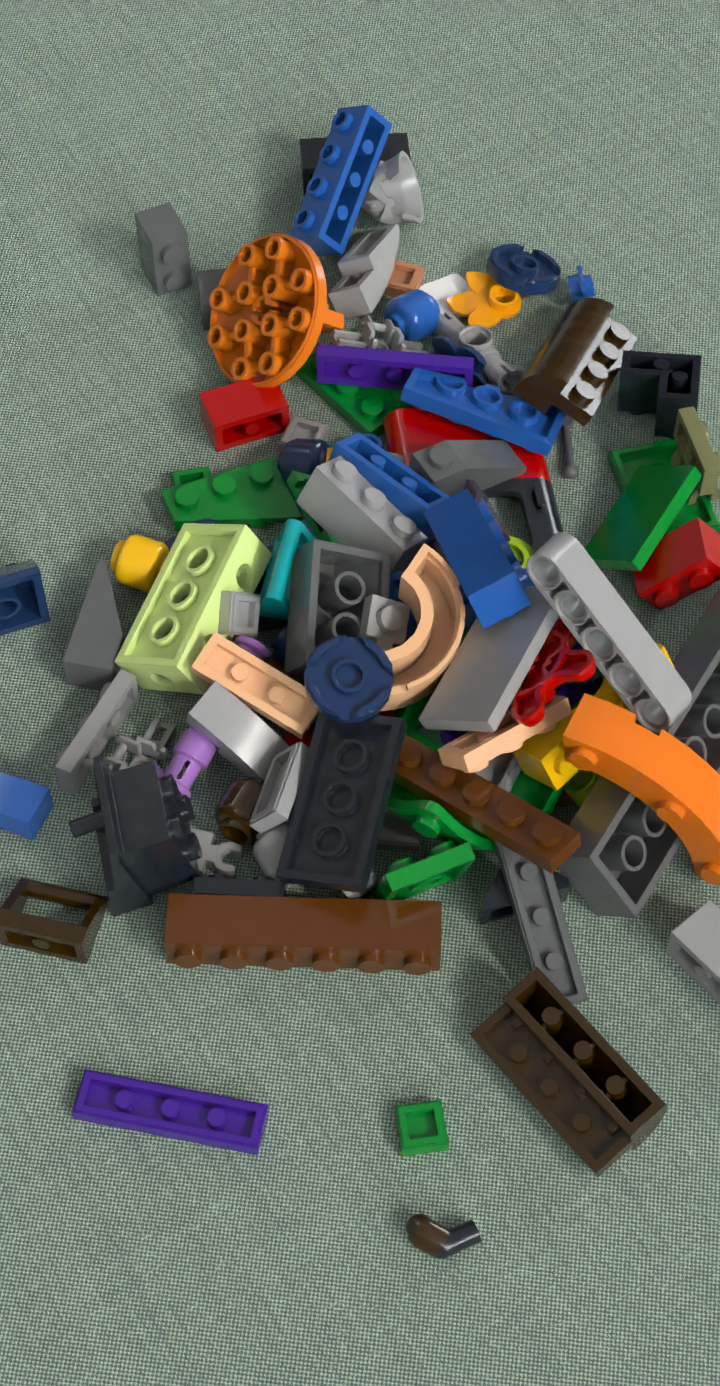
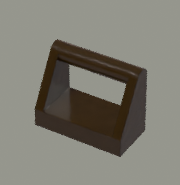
[0,877,108,964]

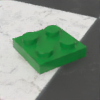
[373,841,476,900]

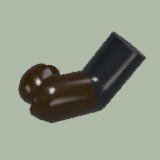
[406,1213,481,1259]

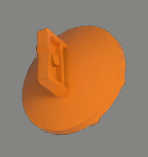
[207,233,344,387]

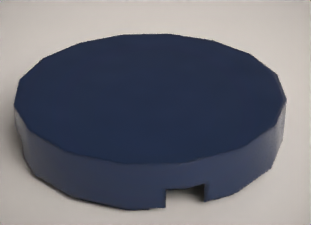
[486,244,560,295]
[304,635,394,723]

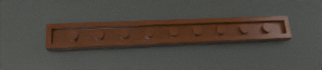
[264,658,582,874]

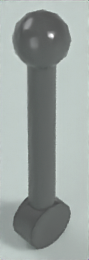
[561,415,579,479]

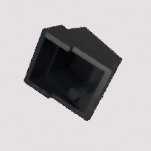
[69,758,202,917]

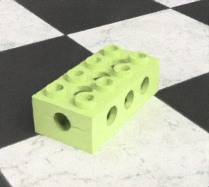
[114,523,272,695]

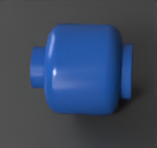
[384,289,440,342]

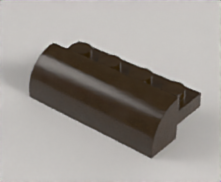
[512,298,638,427]
[470,967,667,1178]

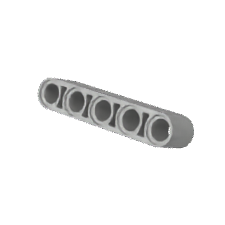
[526,532,692,733]

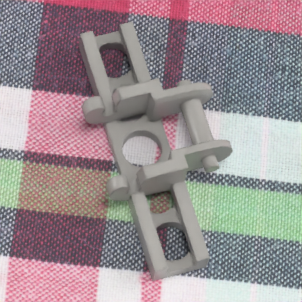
[330,315,428,354]
[102,717,177,772]

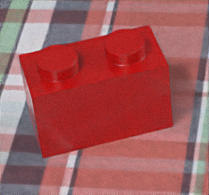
[199,374,289,452]
[633,517,720,610]

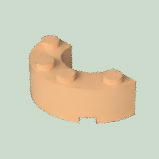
[381,543,466,711]

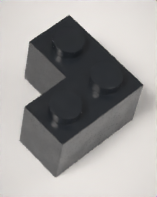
[618,350,701,439]

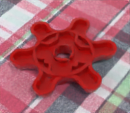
[509,618,596,727]

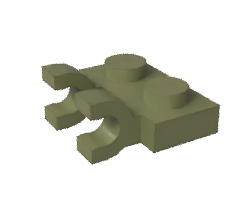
[670,406,720,505]

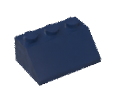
[0,559,50,636]

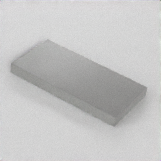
[418,586,559,732]

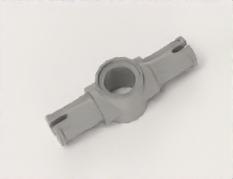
[435,311,519,391]

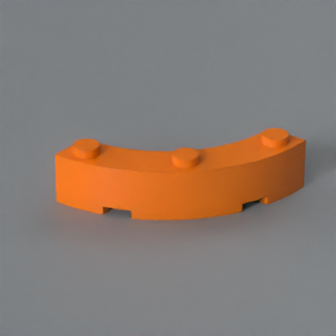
[562,693,720,886]

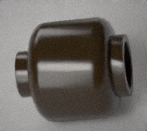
[215,777,264,845]

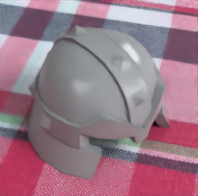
[361,150,424,225]

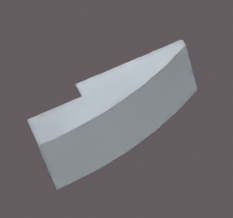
[328,223,400,319]
[185,680,290,781]

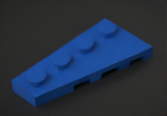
[400,367,567,457]

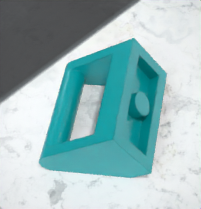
[259,519,315,621]

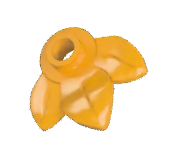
[446,271,522,328]

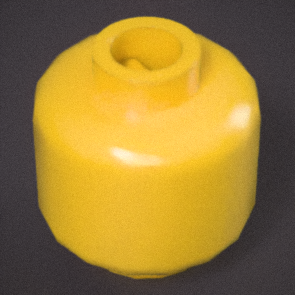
[110,534,169,593]

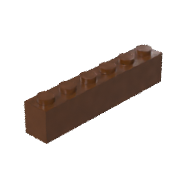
[164,893,442,975]

